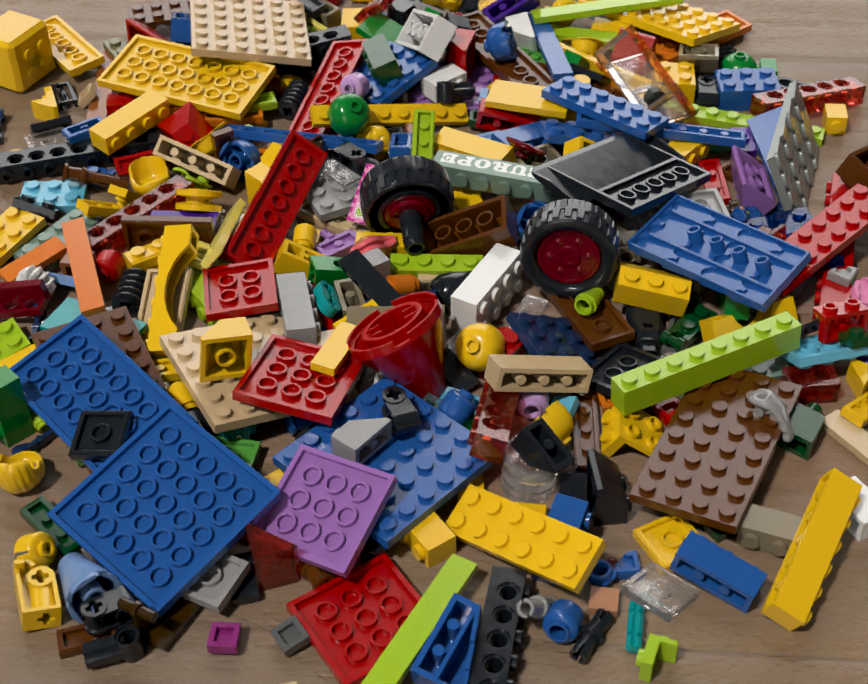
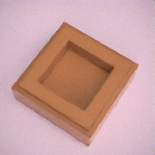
[588,585,620,618]

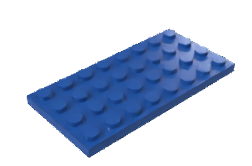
[9,314,199,472]

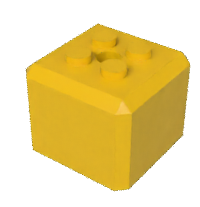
[0,10,56,93]

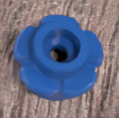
[588,560,616,587]

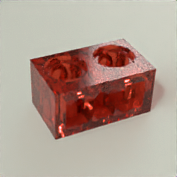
[780,364,841,405]

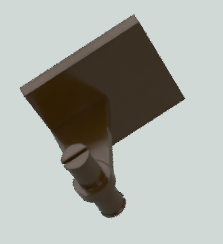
[117,596,199,651]

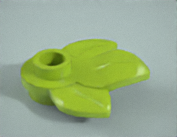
[172,167,213,189]

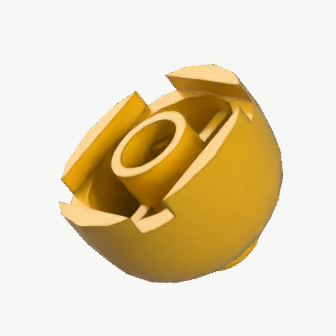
[455,322,506,372]
[533,400,574,447]

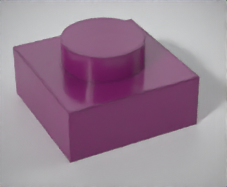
[207,621,242,654]

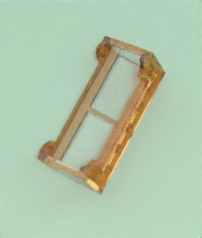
[593,24,698,123]

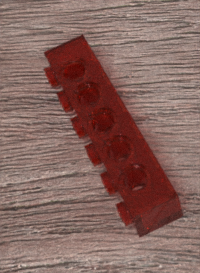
[749,76,866,117]
[87,175,195,257]
[467,380,520,465]

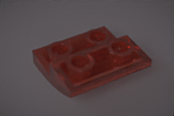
[353,0,395,23]

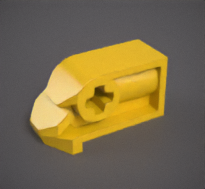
[13,559,61,632]

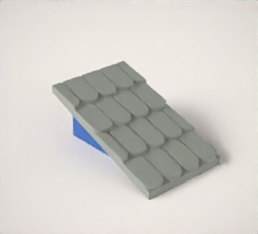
[747,80,819,233]

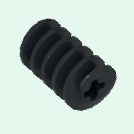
[278,80,309,121]
[111,268,147,317]

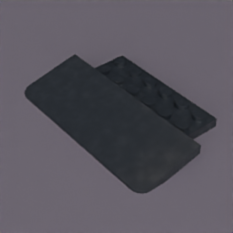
[532,132,712,218]

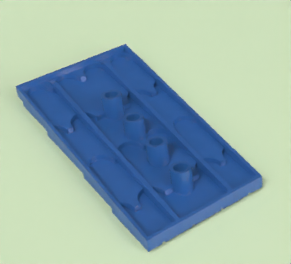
[627,194,812,312]

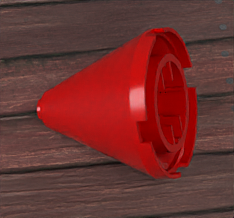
[346,291,445,403]

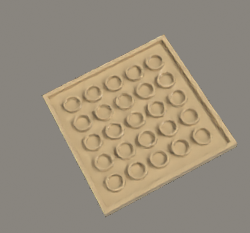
[190,0,312,66]
[160,312,359,434]

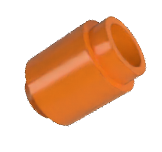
[386,274,419,295]

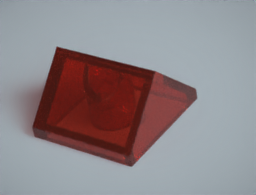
[245,523,301,592]

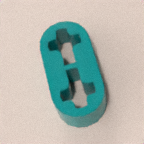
[313,280,341,318]

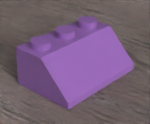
[731,145,777,216]

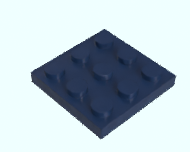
[506,312,597,366]

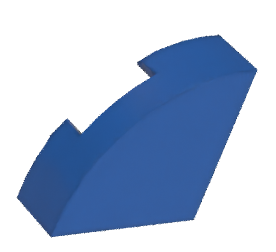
[613,550,642,581]

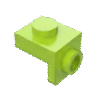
[635,633,679,683]

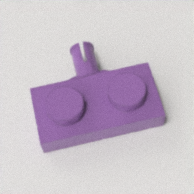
[314,228,356,257]

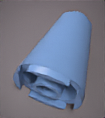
[58,552,122,624]

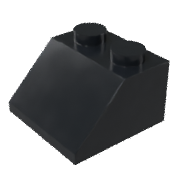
[586,449,632,526]

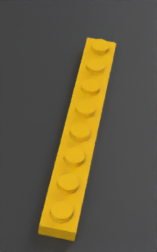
[309,103,468,128]

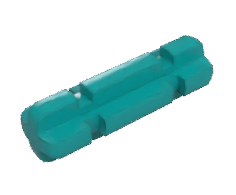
[625,600,645,654]

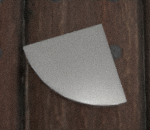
[826,266,859,287]

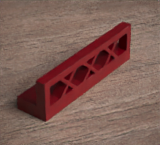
[0,279,51,319]

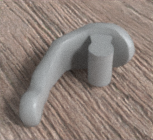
[748,388,795,443]

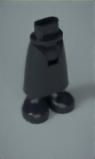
[623,304,663,356]

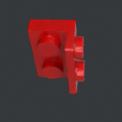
[813,298,868,344]

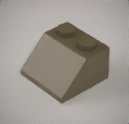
[678,43,719,75]

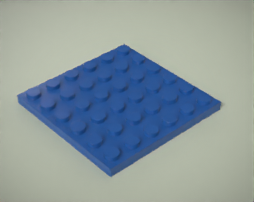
[273,377,501,549]
[47,402,283,618]

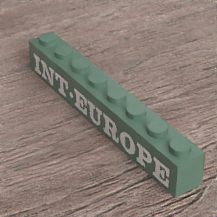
[433,150,605,210]

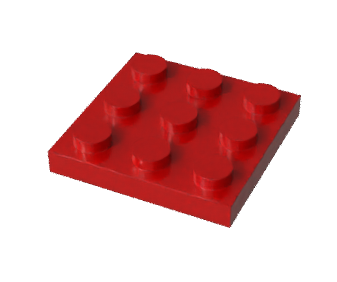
[202,258,279,322]

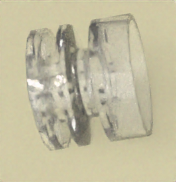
[499,434,557,504]

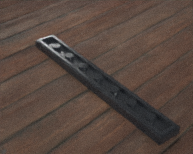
[338,249,479,392]

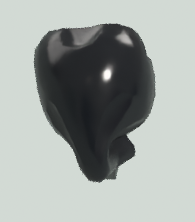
[429,271,472,314]

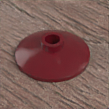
[506,136,546,159]

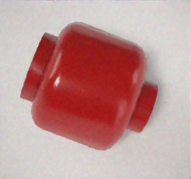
[94,249,126,283]

